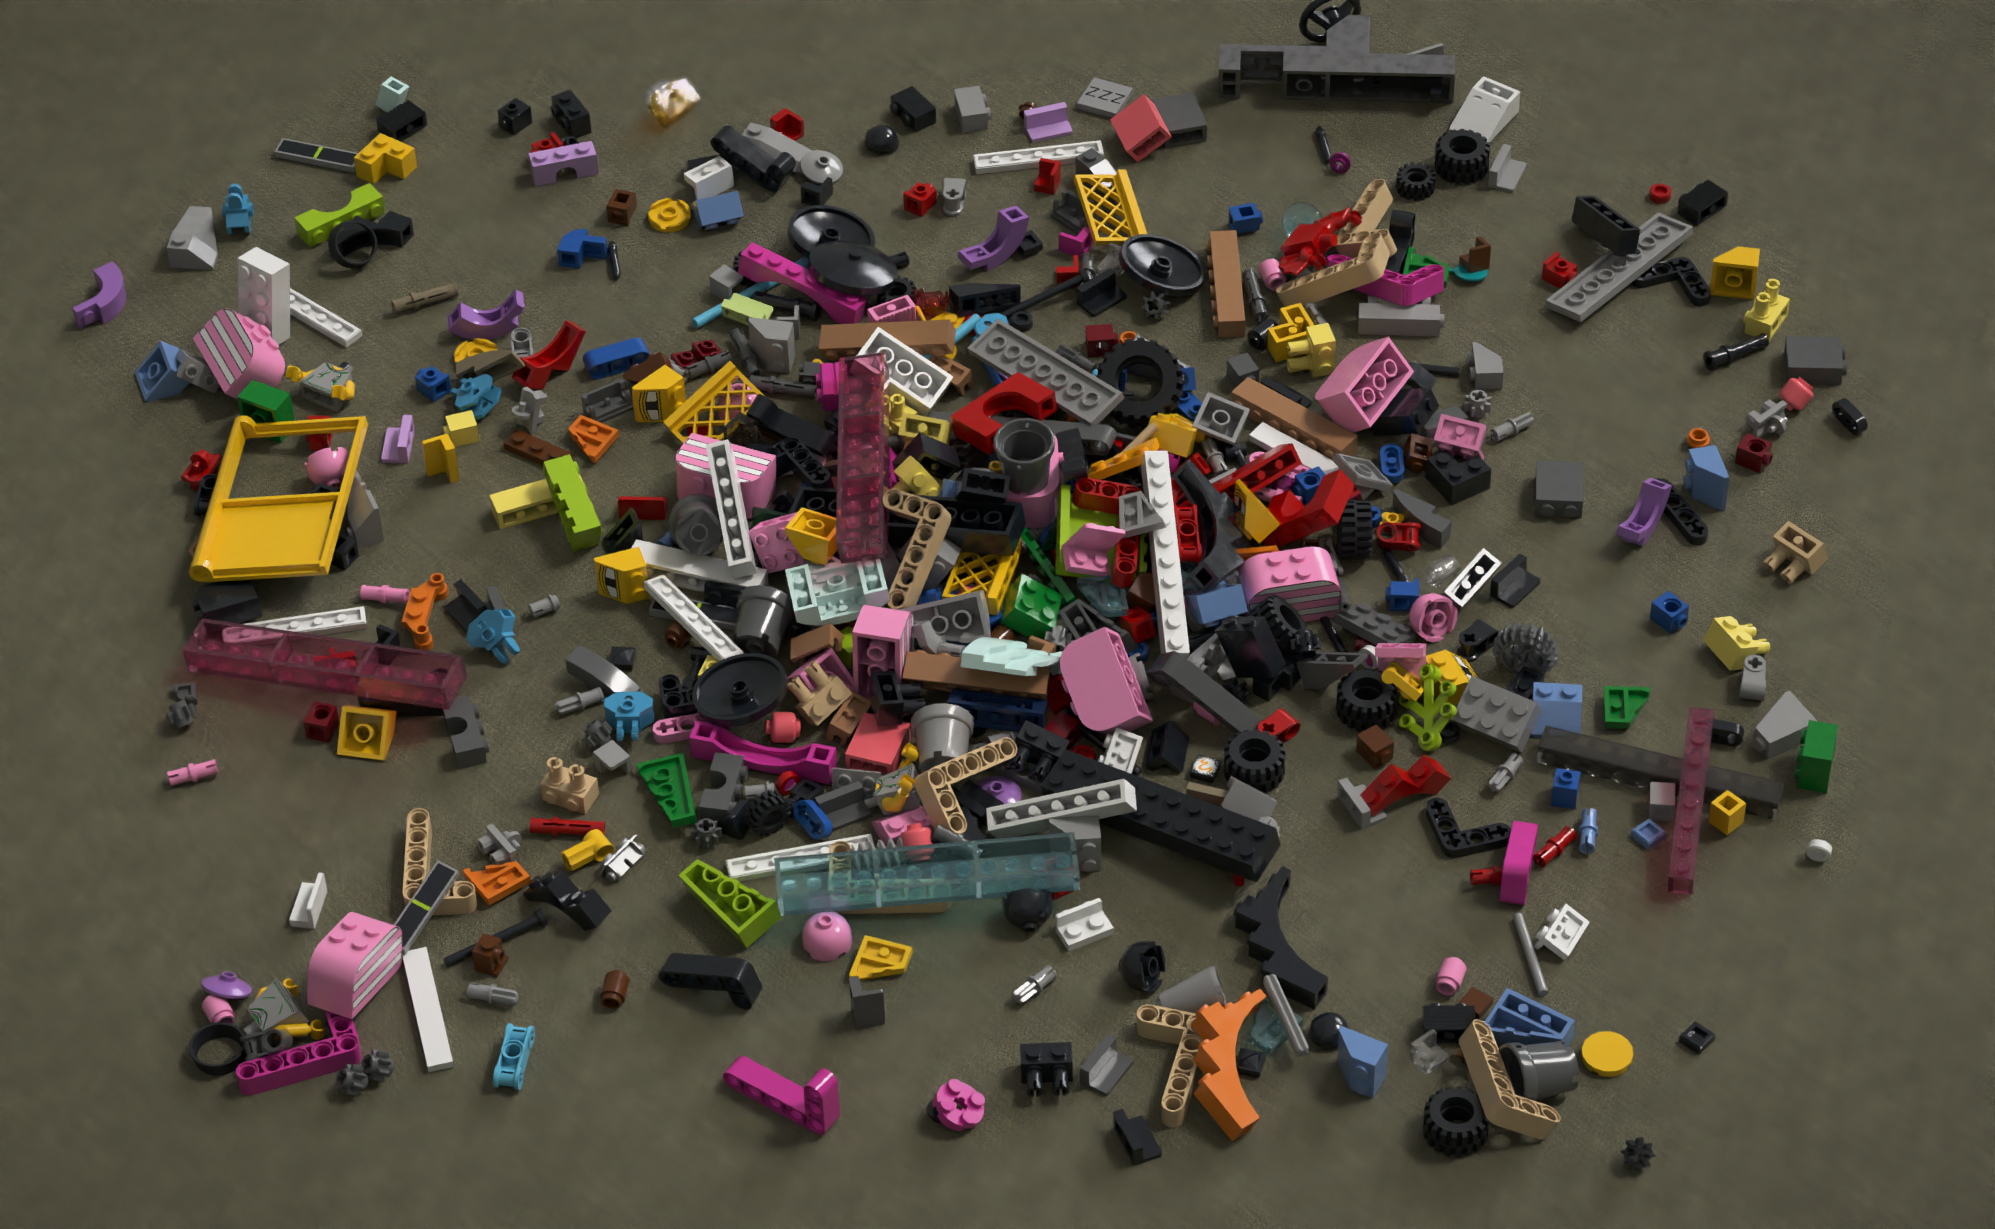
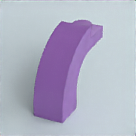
[958,205,1029,271]
[72,261,126,329]
[448,290,525,340]
[1616,478,1672,546]

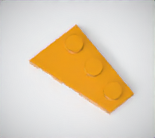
[1088,437,1160,480]

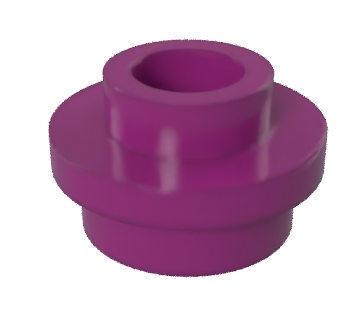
[1329,152,1351,174]
[1272,475,1294,492]

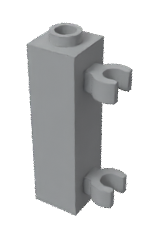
[1358,295,1444,336]

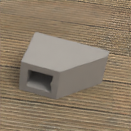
[1468,342,1503,390]

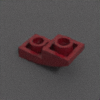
[670,339,722,369]

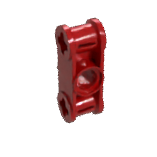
[1174,504,1202,564]

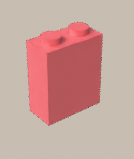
[1110,94,1172,162]
[845,713,911,776]

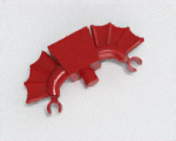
[1278,207,1362,276]

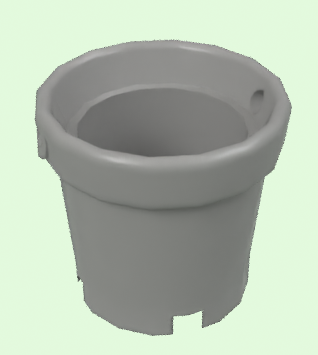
[911,703,974,773]

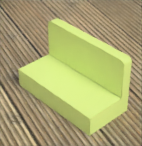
[721,293,774,326]

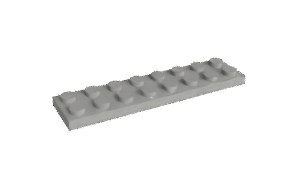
[1545,213,1693,322]
[967,319,1124,425]

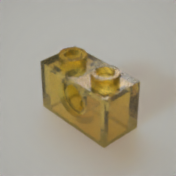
[647,78,700,127]

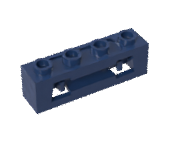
[947,688,1048,732]

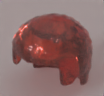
[913,288,949,318]

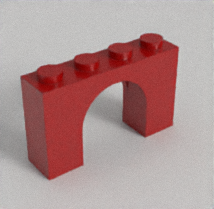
[950,372,1058,455]
[1262,469,1354,548]

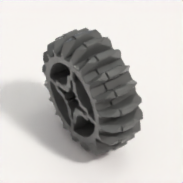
[1493,622,1558,674]

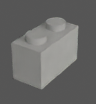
[954,86,991,133]

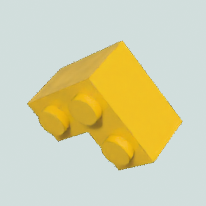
[354,133,417,184]
[1267,303,1314,362]

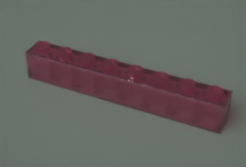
[1668,707,1714,894]

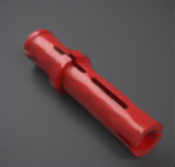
[530,817,605,836]

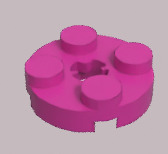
[933,1079,985,1131]

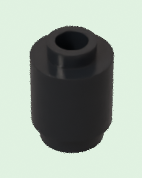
[1247,319,1278,350]

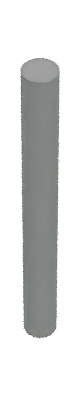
[1513,913,1548,997]

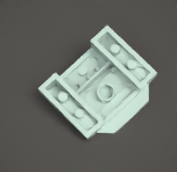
[785,547,890,626]
[961,637,1062,676]

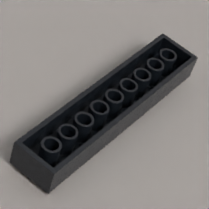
[788,486,1026,556]
[1040,749,1281,883]

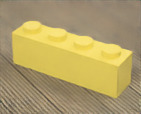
[489,474,583,529]

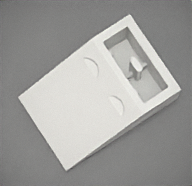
[1449,76,1520,143]

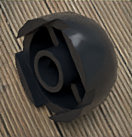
[1002,888,1053,932]
[1118,941,1165,992]

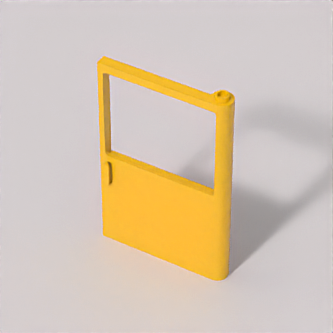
[189,415,368,582]

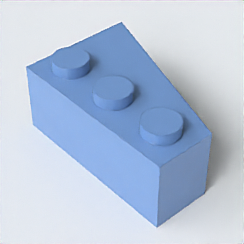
[1485,988,1575,1047]

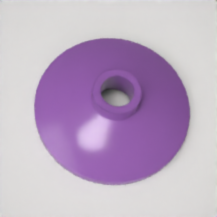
[977,776,1022,804]
[201,972,252,999]

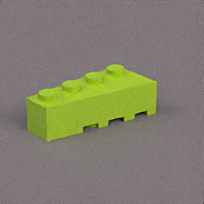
[543,454,603,552]
[678,859,784,948]

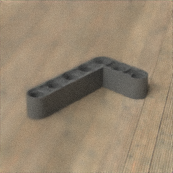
[1146,651,1263,734]

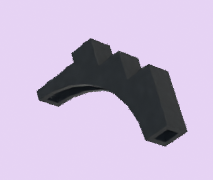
[1172,459,1245,593]
[1234,866,1328,1010]

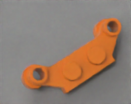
[401,573,449,652]

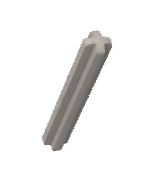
[1263,974,1309,1057]

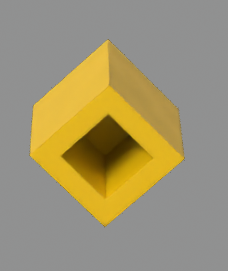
[1708,790,1746,835]

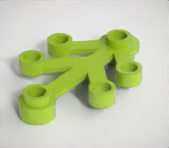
[1399,664,1457,751]

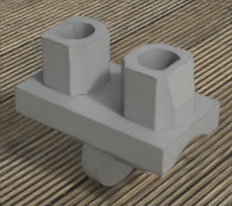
[511,387,548,433]
[1746,399,1788,438]
[478,823,522,865]

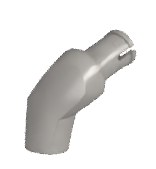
[913,620,966,657]

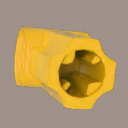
[561,829,614,871]

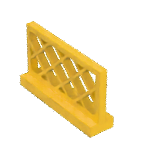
[1074,170,1147,245]
[663,361,766,444]
[942,538,1022,616]

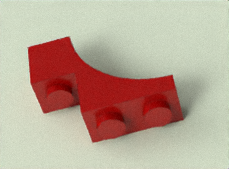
[511,320,586,389]
[1360,754,1452,817]

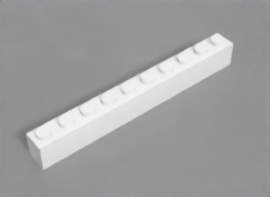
[1141,451,1190,658]

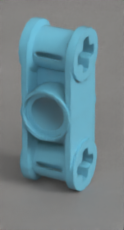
[493,1023,535,1090]

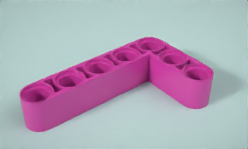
[1327,254,1445,306]
[236,1010,362,1095]
[723,1056,840,1135]

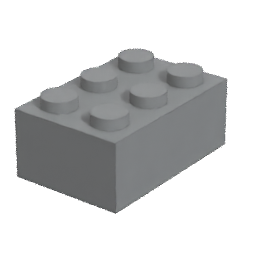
[1451,676,1542,753]

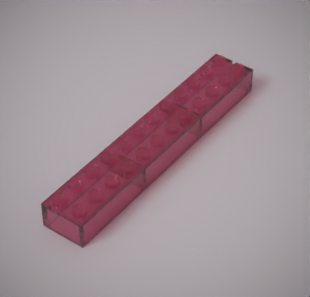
[836,352,889,564]
[182,618,467,710]

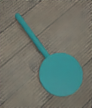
[1449,264,1488,281]

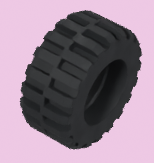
[1096,337,1183,428]

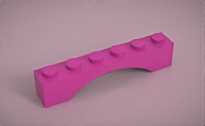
[738,242,867,324]
[689,720,837,784]

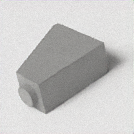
[1753,690,1817,760]

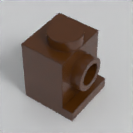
[606,189,637,226]
[1403,434,1433,473]
[472,933,508,977]

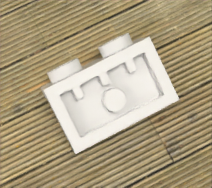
[1098,727,1143,773]
[1055,898,1114,952]
[1534,904,1589,960]

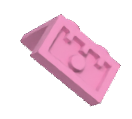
[1434,414,1487,461]
[748,512,806,574]
[1061,523,1126,578]
[1375,643,1426,692]

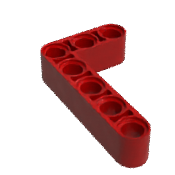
[1072,477,1141,588]

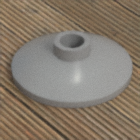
[800,150,843,185]

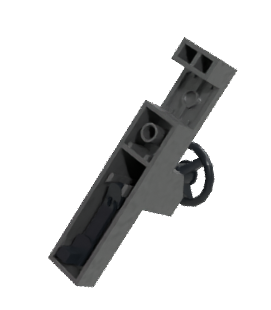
[1218,0,1455,103]

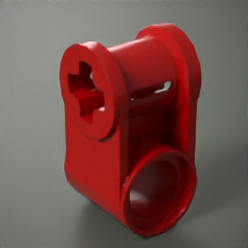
[1375,522,1421,551]
[1257,708,1301,743]

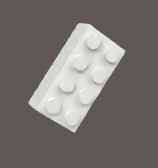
[238,247,290,345]
[849,327,953,417]

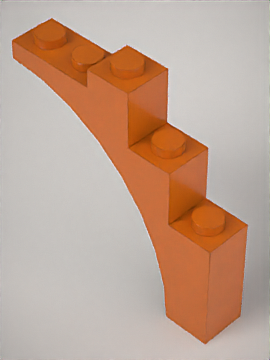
[1191,989,1267,1142]

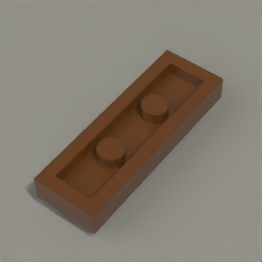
[503,429,573,466]

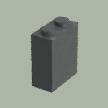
[1152,92,1207,148]
[1784,336,1847,385]
[1535,460,1583,518]

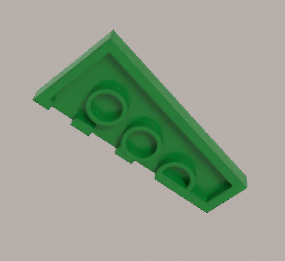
[1021,527,1077,607]
[636,753,697,828]

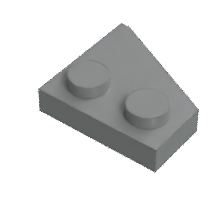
[1119,491,1166,538]

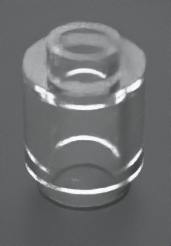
[642,78,674,108]
[1424,556,1460,587]

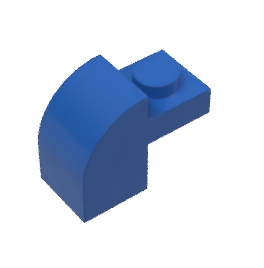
[557,229,608,269]

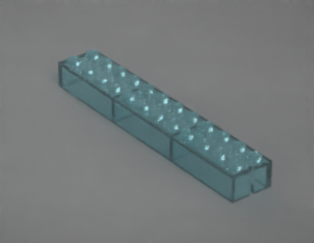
[774,832,1079,916]

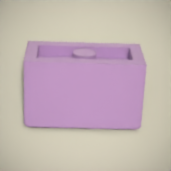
[1024,102,1072,143]
[381,415,415,463]

